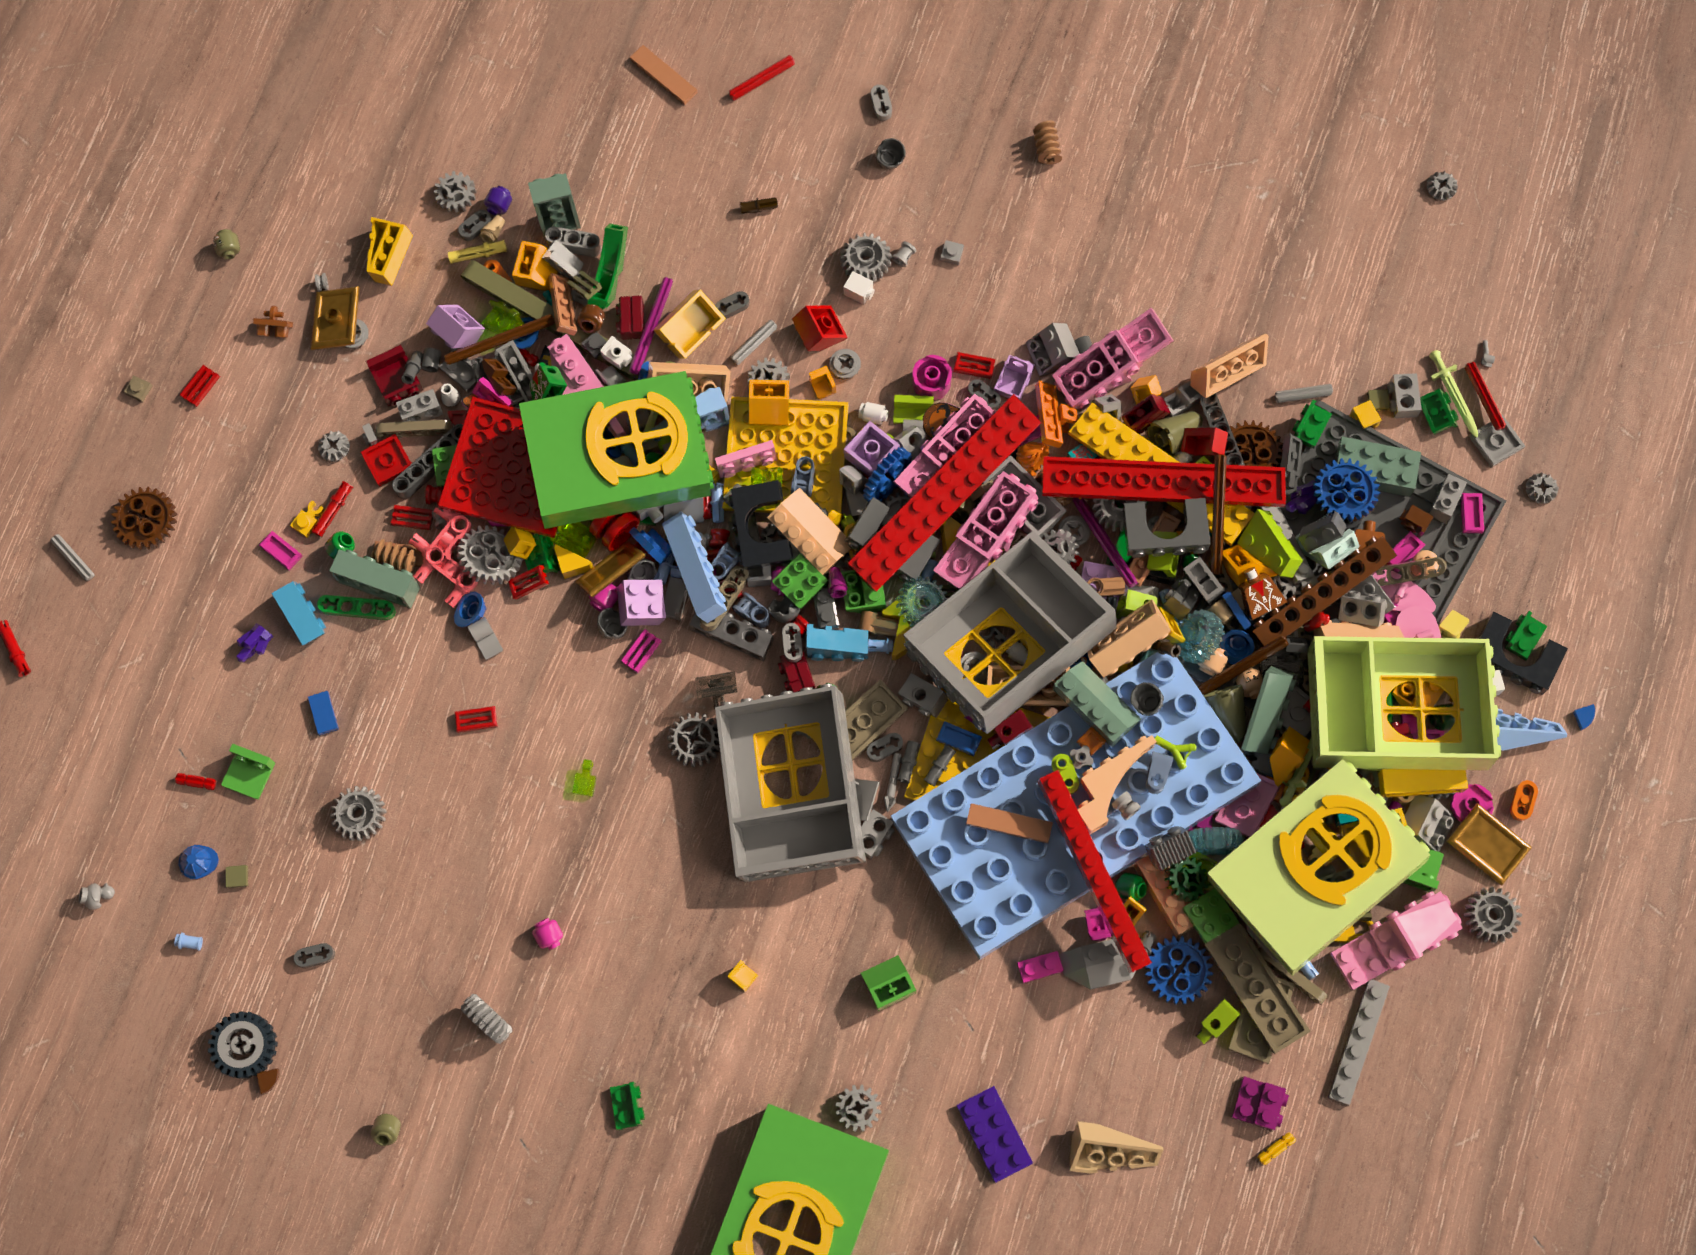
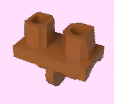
[253,306,293,338]

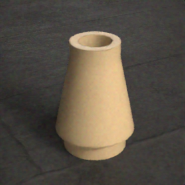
[480,215,505,244]

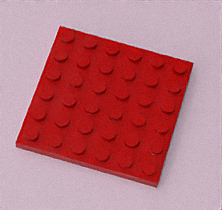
[438,397,558,538]

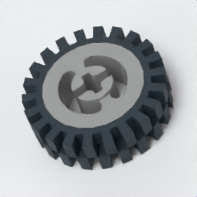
[208,1011,278,1079]

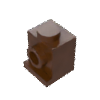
[1399,505,1434,539]

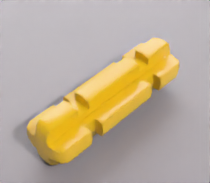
[1257,1132,1296,1165]

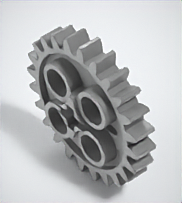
[457,525,523,585]

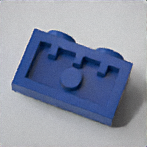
[629,527,672,564]

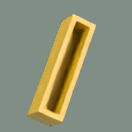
[1378,769,1468,798]

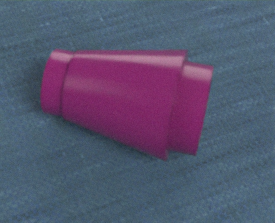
[828,567,848,598]

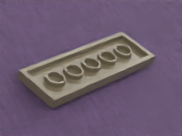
[1204,923,1311,1054]

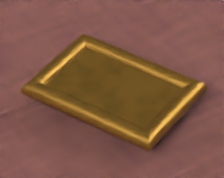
[311,286,360,350]
[576,541,645,597]
[1447,803,1532,886]

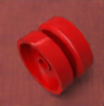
[589,512,640,551]

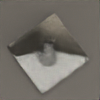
[695,671,738,709]

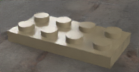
[845,680,908,761]
[1228,977,1295,1064]

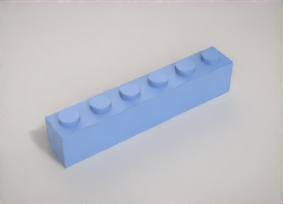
[662,511,727,623]

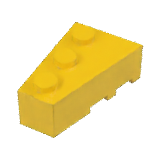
[367,217,413,286]

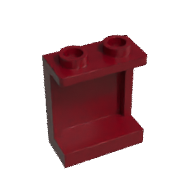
[366,345,423,407]

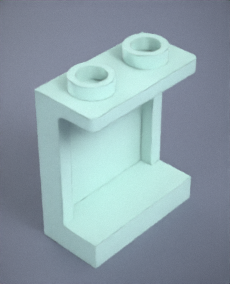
[1295,516,1360,570]

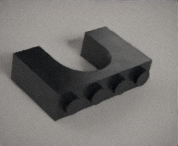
[729,480,794,570]
[1478,611,1568,695]

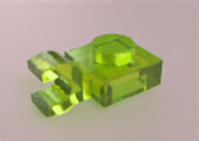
[572,759,597,797]

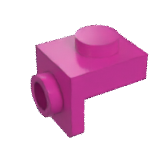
[1084,908,1111,942]

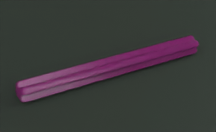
[629,277,673,375]
[1073,498,1138,588]

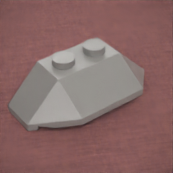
[494,340,533,409]
[1059,935,1141,990]

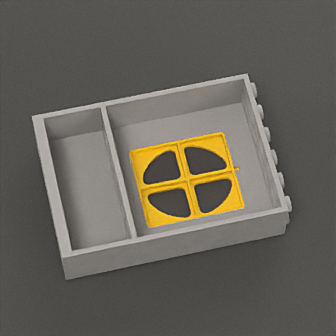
[904,531,1117,734]
[715,684,866,882]

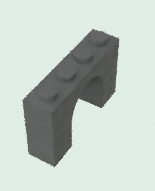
[844,497,940,584]
[1122,498,1210,558]

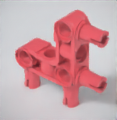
[409,507,478,608]

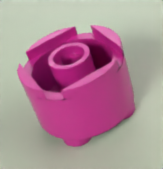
[912,355,952,400]

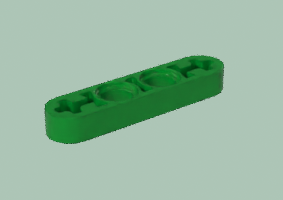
[317,595,396,620]

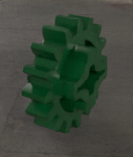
[1164,857,1208,902]

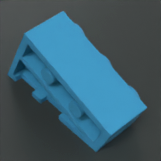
[272,581,326,645]
[807,624,869,662]

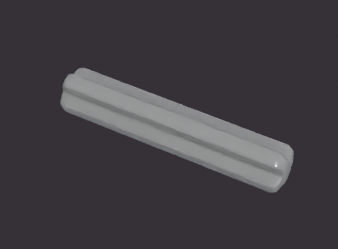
[731,320,777,365]
[1275,384,1333,403]
[51,534,95,581]

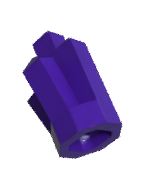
[1286,480,1317,514]
[236,623,273,662]

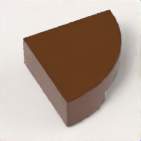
[257,1068,279,1095]

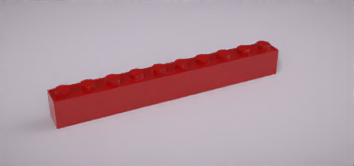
[1037,770,1152,973]

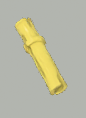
[448,240,507,264]

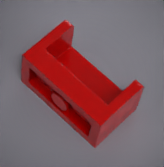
[1181,427,1228,456]

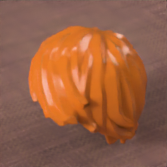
[1016,442,1049,477]

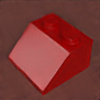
[792,305,848,351]

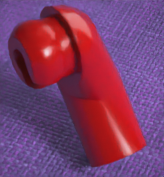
[1303,612,1330,632]

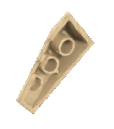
[1069,1121,1163,1173]

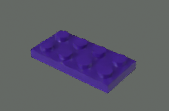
[956,1086,1033,1183]

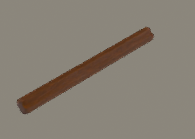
[444,314,555,365]
[1211,454,1227,575]
[1197,636,1289,696]

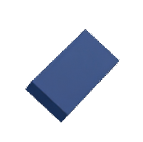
[1222,592,1252,630]
[308,691,339,736]
[936,721,982,757]

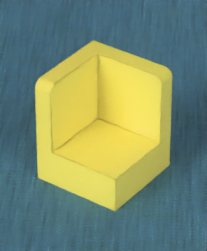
[1439,610,1469,638]

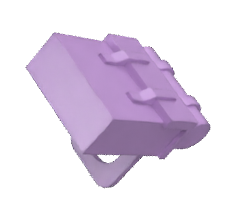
[994,355,1035,400]

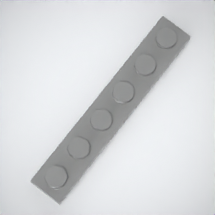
[1256,506,1315,584]
[1328,979,1390,1106]

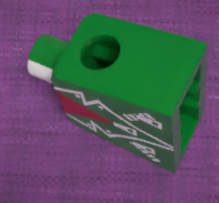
[529,363,567,401]

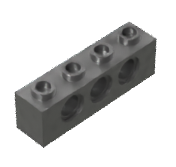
[690,612,774,662]

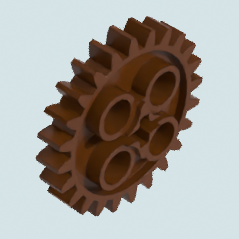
[1226,420,1283,467]
[111,487,178,550]

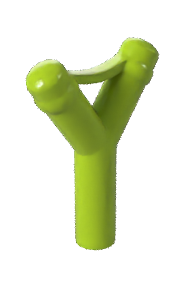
[1155,735,1197,770]

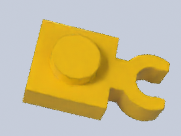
[290,501,324,538]

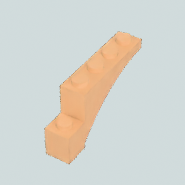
[1078,735,1156,835]

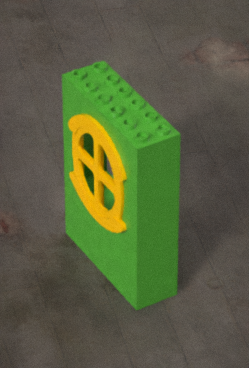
[519,371,714,529]
[711,1104,889,1255]

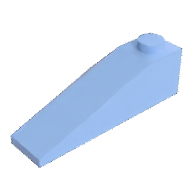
[651,387,730,441]
[1496,709,1568,751]

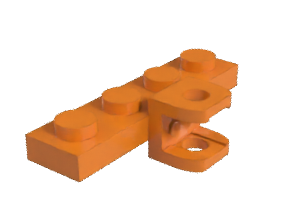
[1035,380,1078,448]

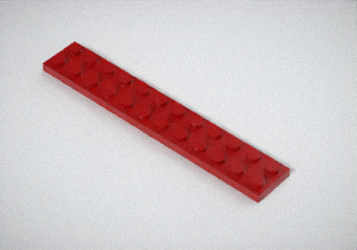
[847,394,1042,592]
[1042,456,1286,507]

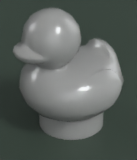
[79,883,115,910]

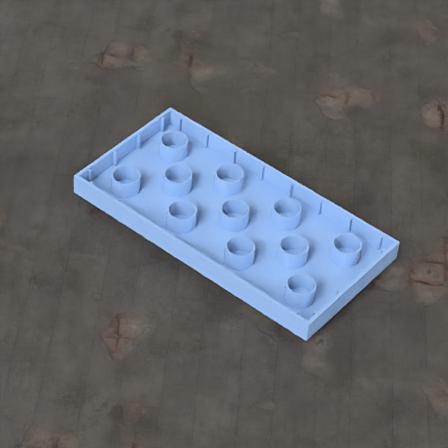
[891,652,1261,960]

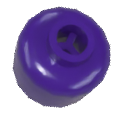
[484,186,512,216]

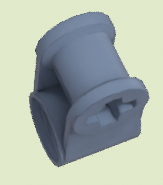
[791,456,815,497]
[711,542,741,581]
[732,592,770,629]
[1146,751,1173,794]

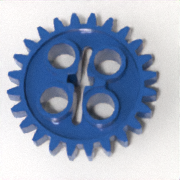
[863,447,912,502]
[1313,458,1380,522]
[1144,936,1213,1005]

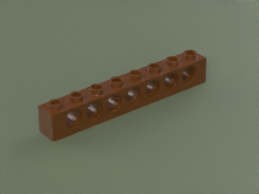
[1249,536,1397,648]

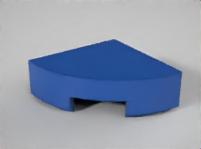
[1573,704,1595,730]

